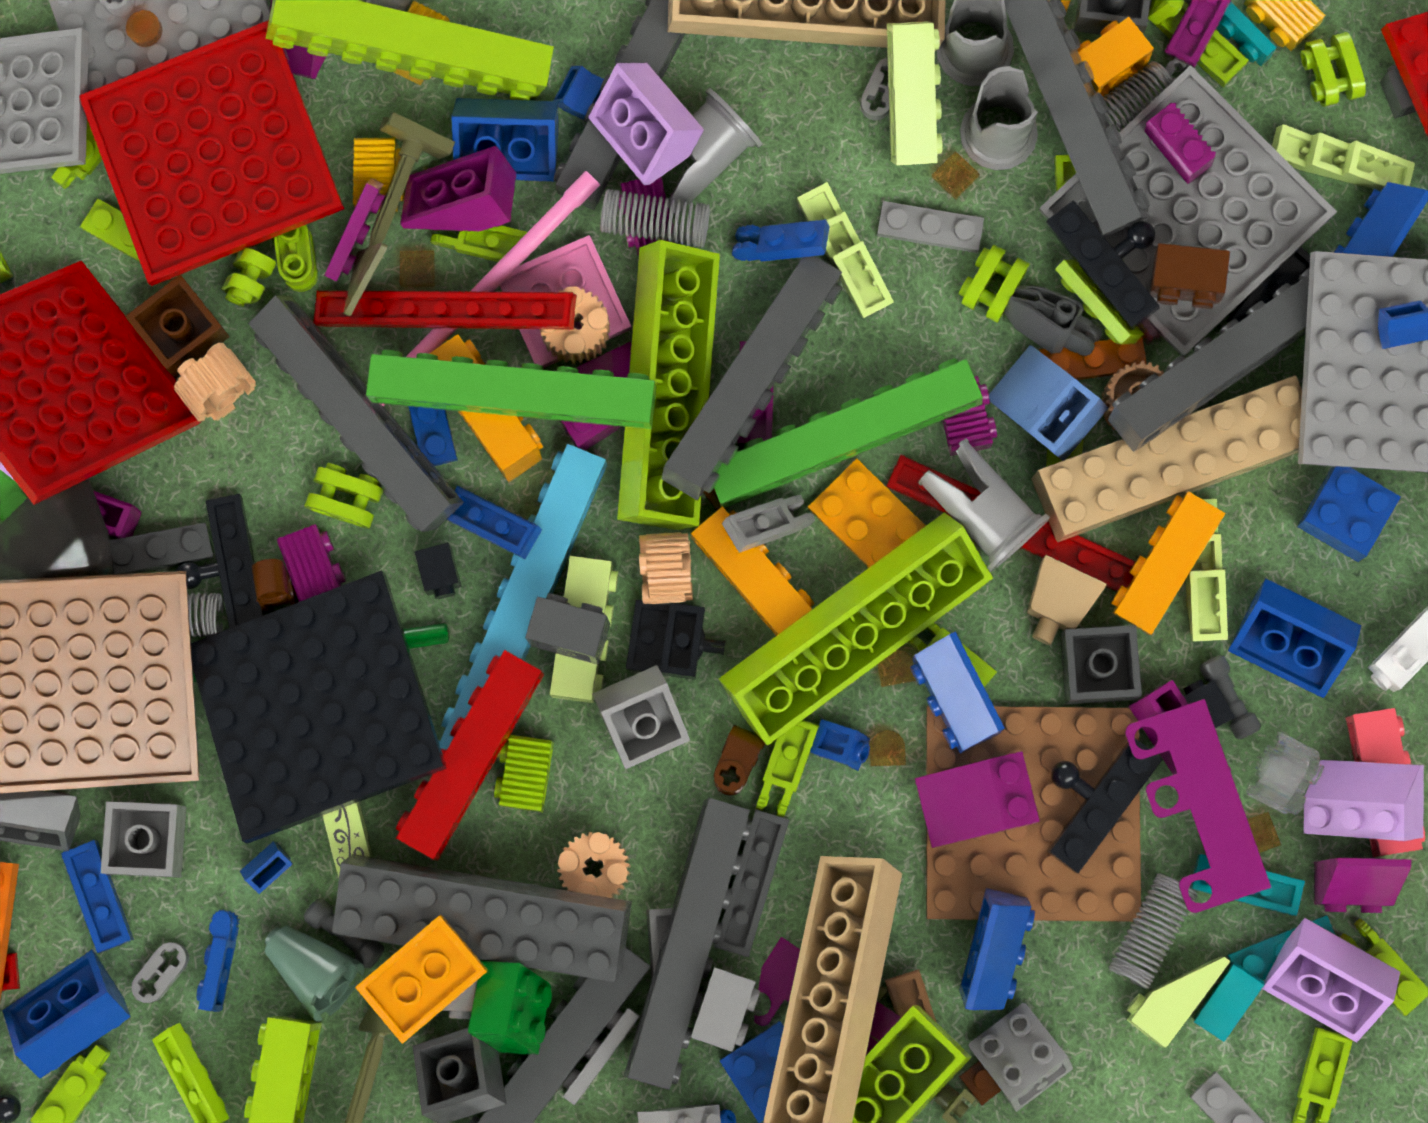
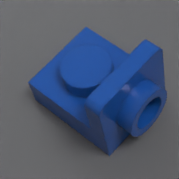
[810,719,870,771]

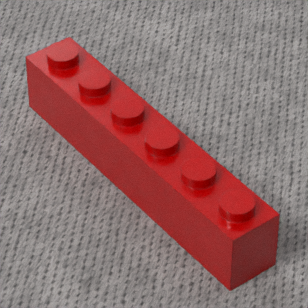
[396,650,544,861]

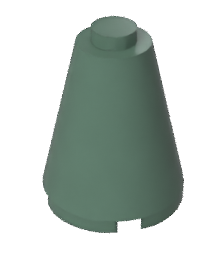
[265,925,365,1021]

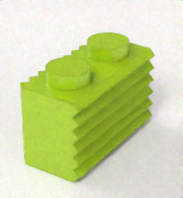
[494,735,554,813]

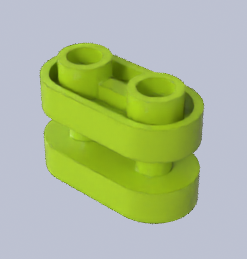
[1300,32,1366,107]
[274,225,318,292]
[958,244,1030,323]
[221,248,276,307]
[304,463,383,529]

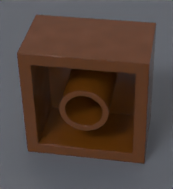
[1150,243,1230,309]
[125,275,230,379]

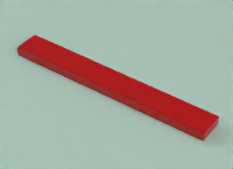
[313,291,577,330]
[886,455,1136,592]

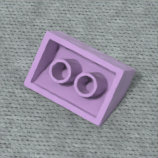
[588,63,704,185]
[1304,760,1424,841]
[1262,918,1400,1043]

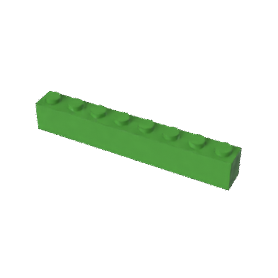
[366,350,656,429]
[714,358,983,508]

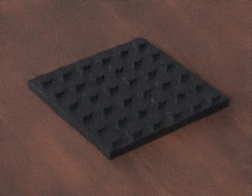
[191,570,447,844]

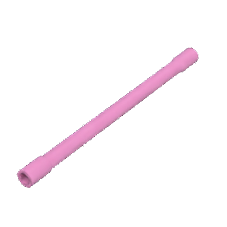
[382,171,600,406]

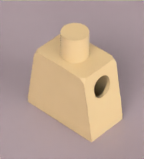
[1027,555,1106,645]

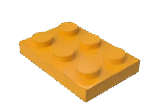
[808,458,926,568]
[355,915,488,1044]

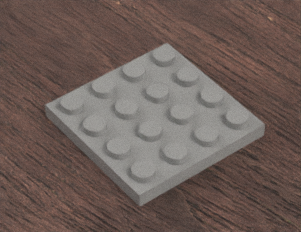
[0,28,89,174]

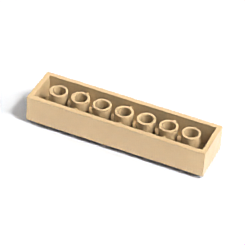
[668,0,946,51]
[1031,375,1302,543]
[763,856,902,1123]

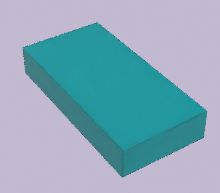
[1194,962,1265,1042]

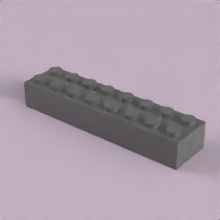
[332,854,632,982]

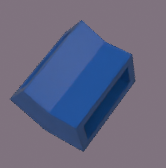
[553,66,604,120]
[1378,300,1428,349]
[240,841,292,894]

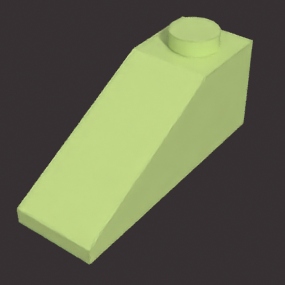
[1127,957,1230,1048]

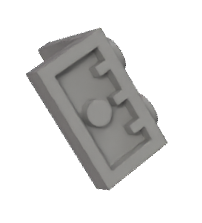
[968,1003,1073,1112]

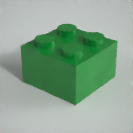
[468,961,552,1055]

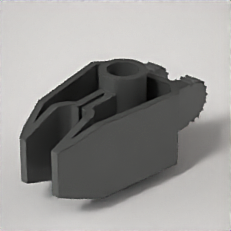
[1004,285,1102,356]

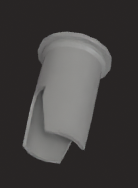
[937,0,1014,86]
[960,66,1038,170]
[668,88,763,216]
[918,438,1050,572]

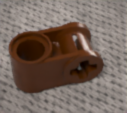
[252,559,298,612]
[714,724,765,796]

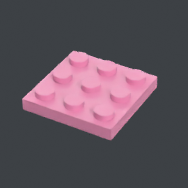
[500,235,632,368]

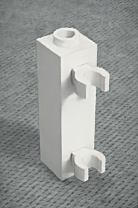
[1367,606,1428,692]

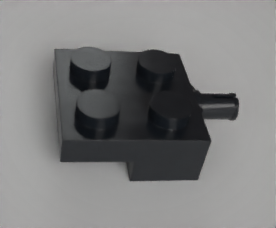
[625,600,726,680]

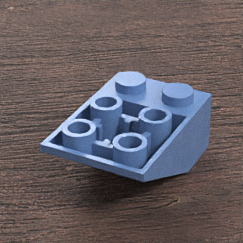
[989,345,1109,461]

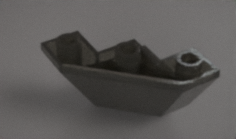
[0,478,114,581]

